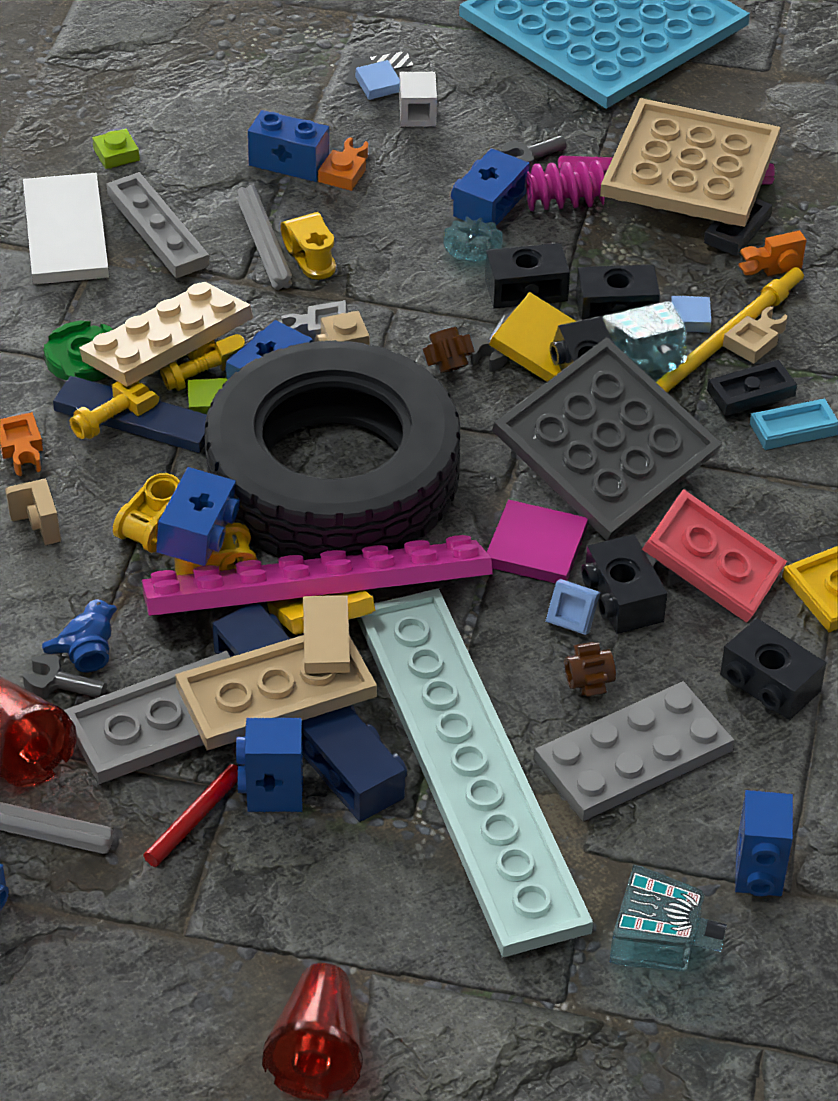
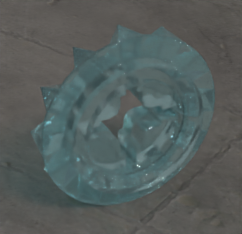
[443,216,503,262]

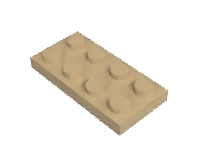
[79,281,253,387]
[175,635,377,750]

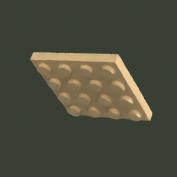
[600,98,780,227]

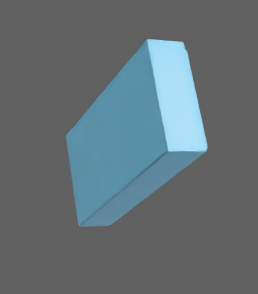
[750,398,838,450]

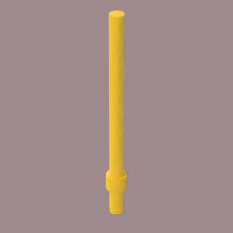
[656,267,804,393]

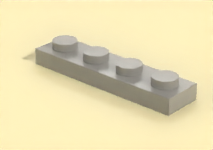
[106,172,210,278]

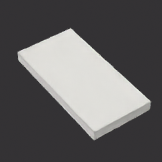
[23,173,109,284]

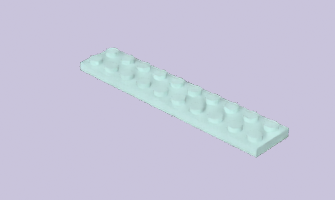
[357,588,593,958]

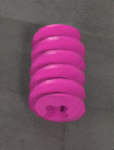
[526,160,605,211]

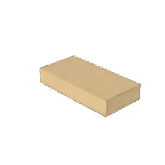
[303,595,350,674]

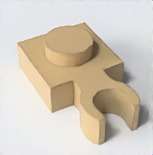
[723,307,787,364]

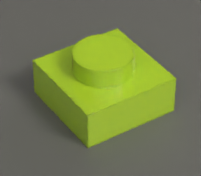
[92,129,140,169]

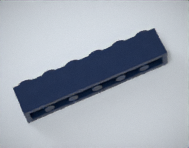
[213,603,407,822]

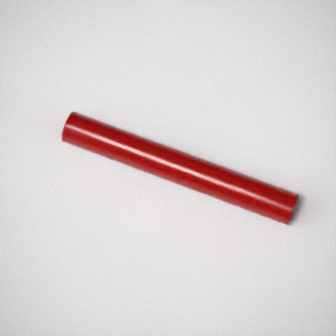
[143,764,238,867]

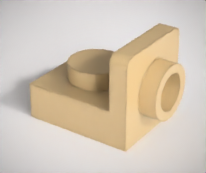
[5,478,61,545]

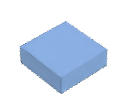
[355,60,400,100]
[670,296,711,333]
[545,579,600,635]

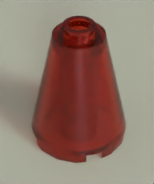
[0,676,77,787]
[262,963,363,1101]

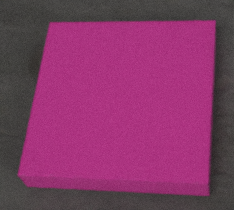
[487,499,588,583]

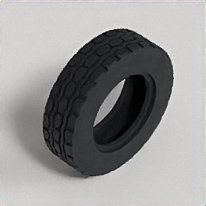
[205,340,460,560]

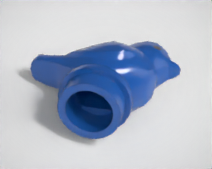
[42,599,117,673]

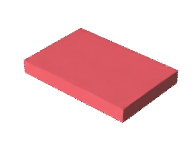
[642,489,787,623]

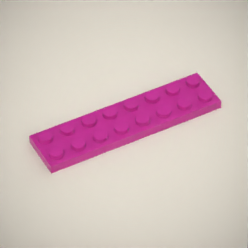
[142,535,493,616]

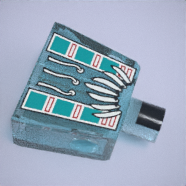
[602,301,687,372]
[609,864,727,971]

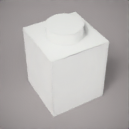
[399,72,437,127]

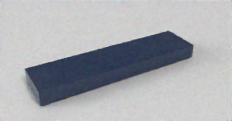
[53,376,207,453]

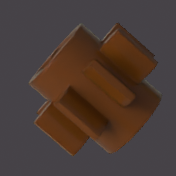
[423,327,475,373]
[564,642,616,697]

